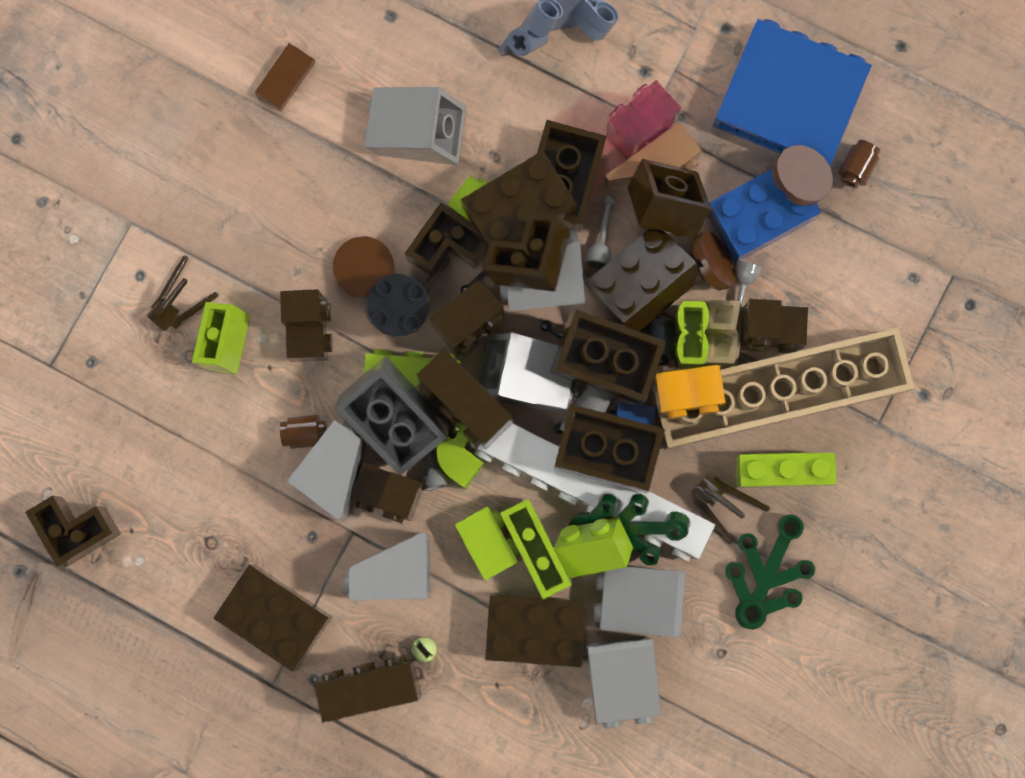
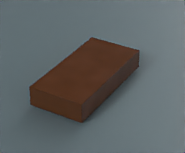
[255,43,315,111]

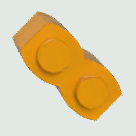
[654,365,725,419]

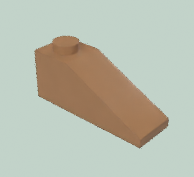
[604,122,702,188]

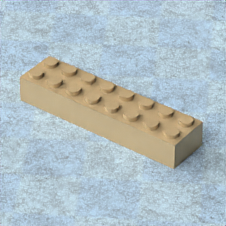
[650,327,915,450]

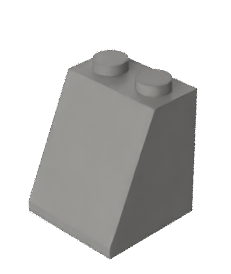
[365,87,466,165]
[500,227,585,311]
[477,333,573,412]
[287,420,366,522]
[343,533,431,601]
[594,567,685,638]
[585,637,661,728]

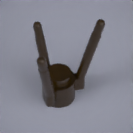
[147,255,219,331]
[691,474,770,544]

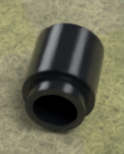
[643,319,674,366]

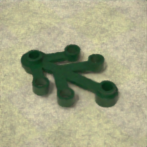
[569,494,691,566]
[725,514,815,630]

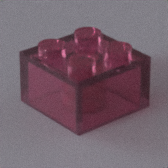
[606,80,681,160]

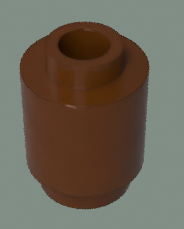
[838,140,880,188]
[280,415,327,449]

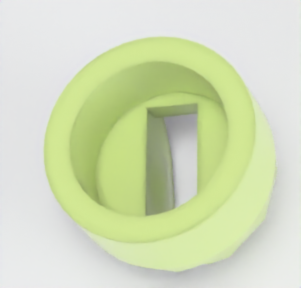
[411,637,437,663]

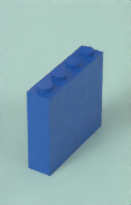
[712,18,872,166]

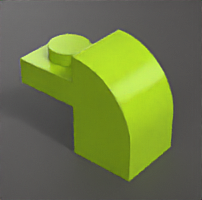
[437,423,484,490]

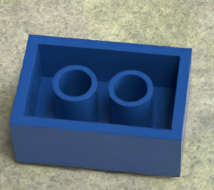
[708,169,822,263]

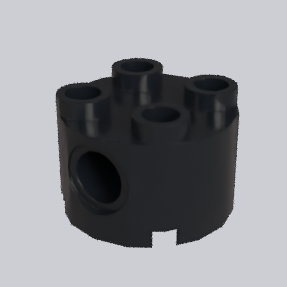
[364,274,429,337]

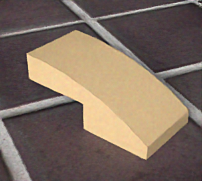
[705,300,742,368]

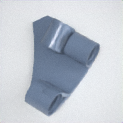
[498,0,619,56]

